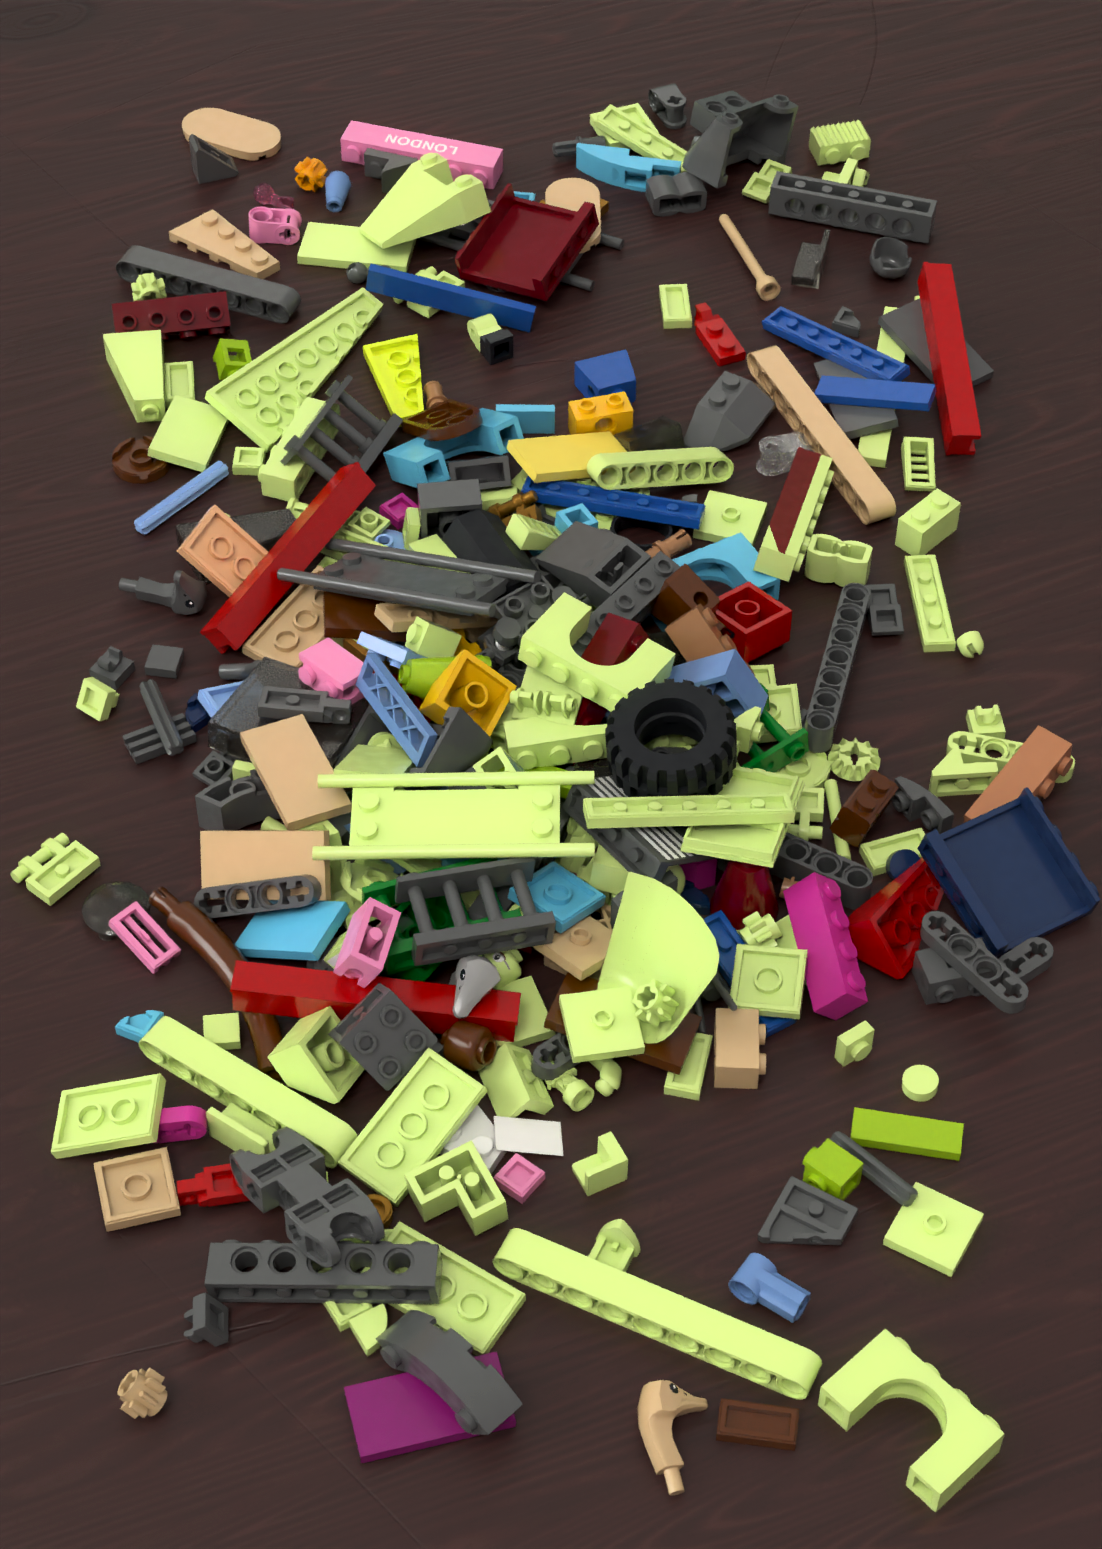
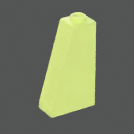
[103,330,166,423]

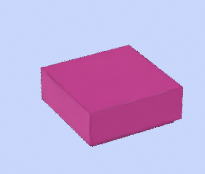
[379,492,418,530]

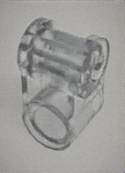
[756,431,814,476]

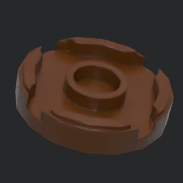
[112,436,171,484]

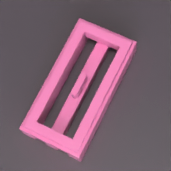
[108,901,181,975]

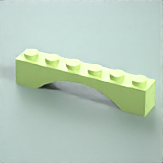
[503,717,698,770]

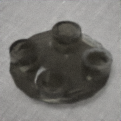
[82,881,151,941]

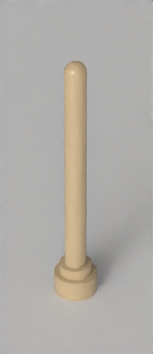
[719,214,780,301]

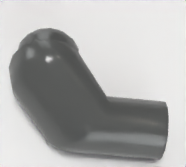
[219,660,268,682]

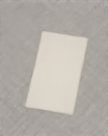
[494,1116,563,1156]

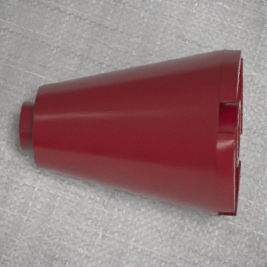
[710,860,779,930]

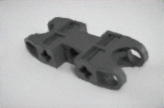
[229,1127,385,1268]

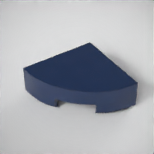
[185,693,213,733]
[680,880,710,915]

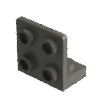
[328,983,438,1091]

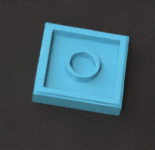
[508,861,606,934]

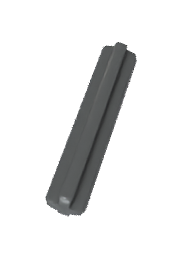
[139,679,184,756]
[830,1131,918,1207]

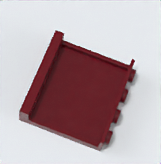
[454,183,599,301]

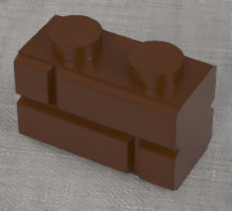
[830,770,899,847]

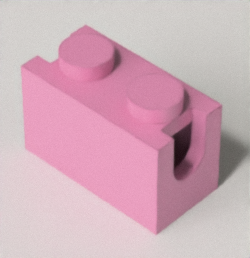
[298,637,364,705]
[333,897,401,988]

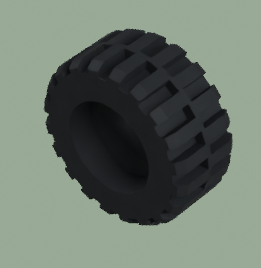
[605,679,737,797]

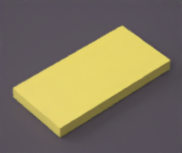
[506,431,636,483]

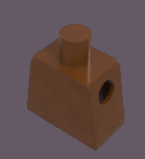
[651,564,726,634]

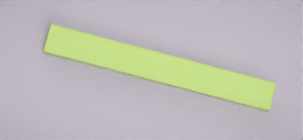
[858,306,906,468]

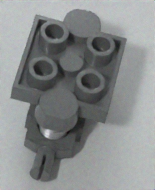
[476,575,591,666]

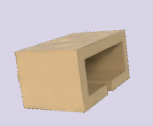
[714,1008,766,1089]

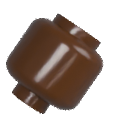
[441,1020,497,1072]

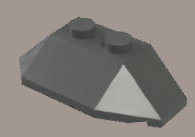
[682,371,776,451]

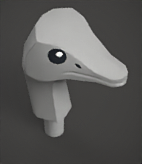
[449,955,501,1019]

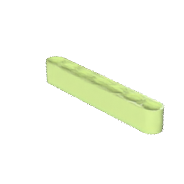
[138,1016,358,1168]

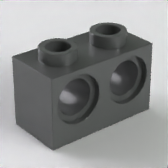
[690,90,752,133]

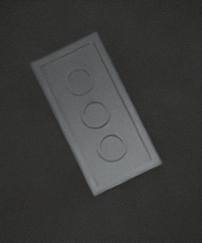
[878,298,994,387]
[814,359,899,439]

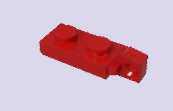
[694,303,746,367]
[176,1164,250,1207]

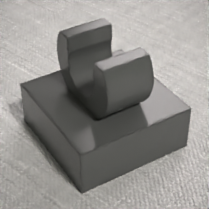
[89,646,135,690]
[184,1292,228,1347]

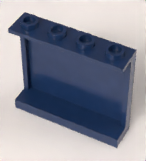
[917,787,1101,959]

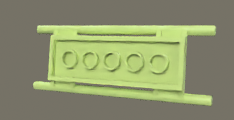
[312,771,595,860]

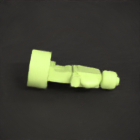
[541,1060,594,1112]

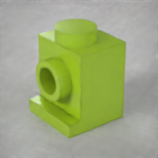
[213,338,252,380]

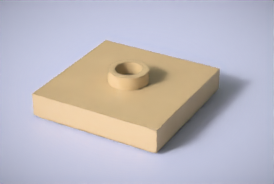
[532,915,612,981]
[93,1147,181,1232]

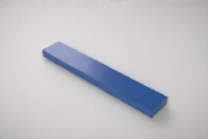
[366,264,536,333]
[762,306,910,381]
[521,476,706,530]

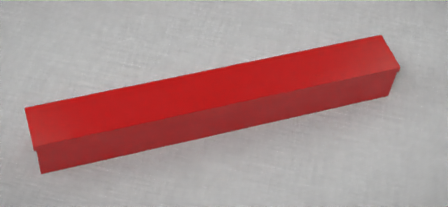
[917,262,981,455]
[200,462,376,654]
[230,960,521,1042]

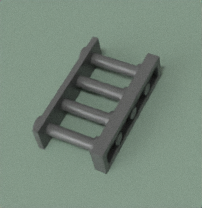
[280,374,403,482]
[395,857,556,966]

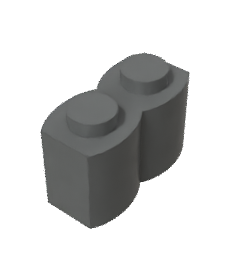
[645,172,707,217]

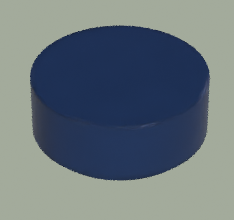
[886,849,920,880]

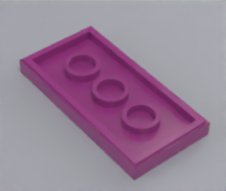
[344,1351,516,1464]

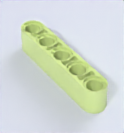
[587,447,734,490]

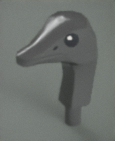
[119,570,207,615]

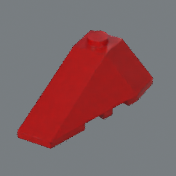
[848,857,944,980]

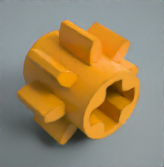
[294,157,328,192]

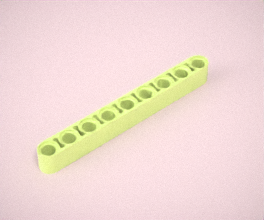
[492,1228,822,1400]

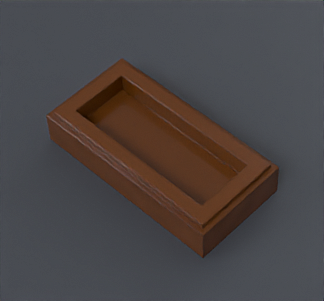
[716,1398,799,1451]

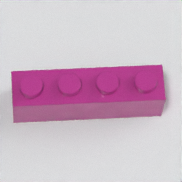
[783,872,868,1020]

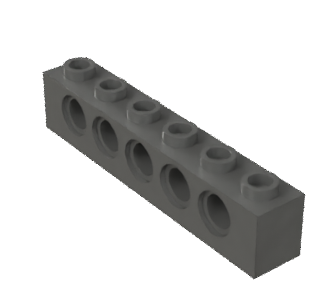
[768,171,937,243]
[572,551,680,657]
[204,1239,443,1304]

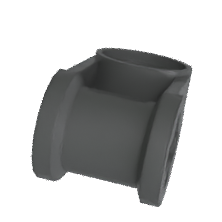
[648,83,687,129]

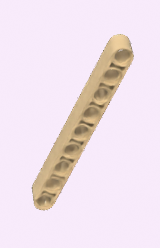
[747,345,896,525]

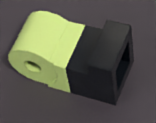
[467,314,513,365]

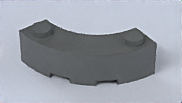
[195,769,281,830]
[376,1310,523,1435]

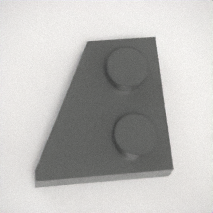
[758,1176,858,1245]

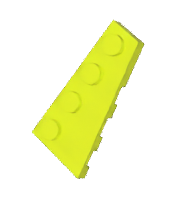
[363,334,424,427]

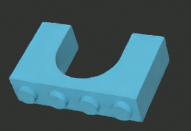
[383,408,524,488]
[649,532,780,644]

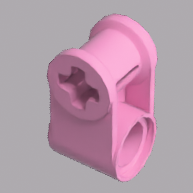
[248,206,302,245]

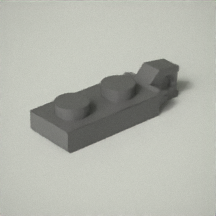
[257,686,352,724]

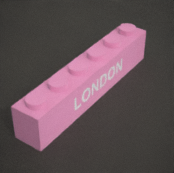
[340,120,503,190]

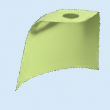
[597,872,720,1044]

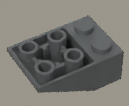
[535,521,651,608]

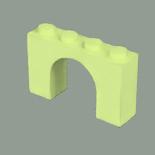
[518,592,676,712]
[818,1329,1005,1513]

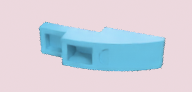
[576,143,681,192]

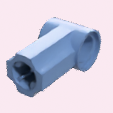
[728,1253,811,1323]

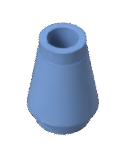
[325,171,351,212]

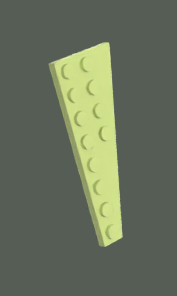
[205,287,383,453]

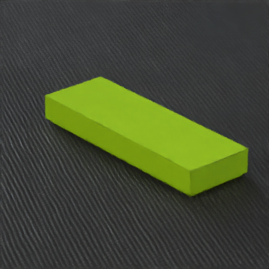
[850,1107,964,1161]

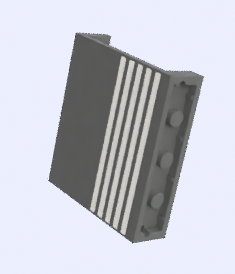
[562,775,729,882]

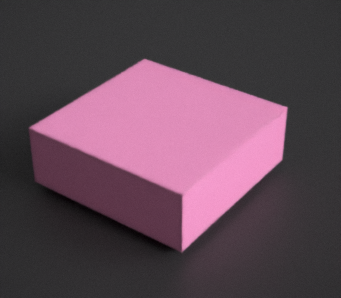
[493,1153,545,1204]

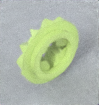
[828,737,881,781]

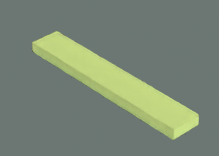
[583,793,796,829]

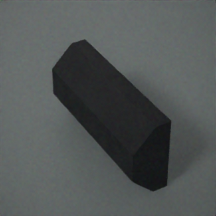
[442,508,542,618]

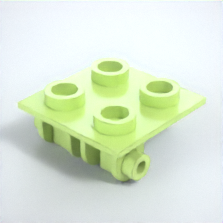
[510,665,583,725]

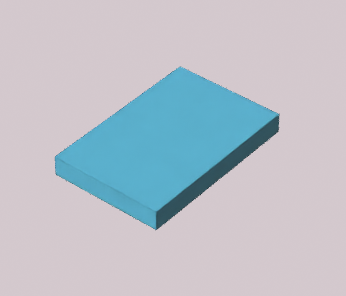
[235,900,350,961]

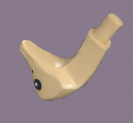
[637,1380,708,1496]

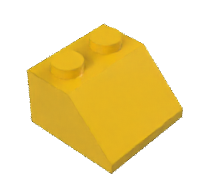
[419,649,517,737]

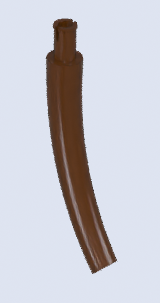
[149,886,283,1082]

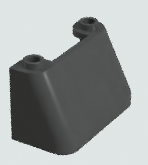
[682,94,798,189]
[334,704,493,790]

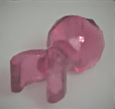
[253,183,295,209]

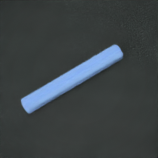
[134,461,229,535]

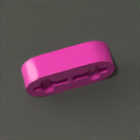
[154,1106,208,1143]

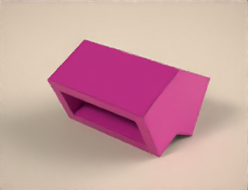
[679,859,717,890]

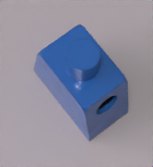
[574,349,636,406]

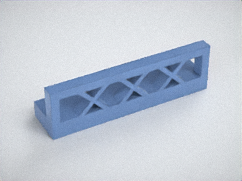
[355,653,438,767]

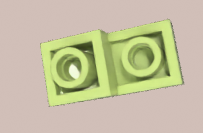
[341,507,390,541]
[734,706,764,756]

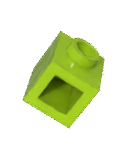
[802,1138,864,1201]

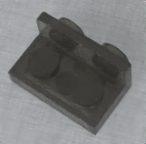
[613,416,685,452]

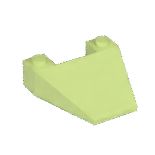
[359,153,491,249]

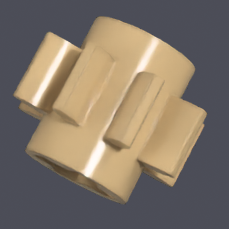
[118,1368,167,1419]

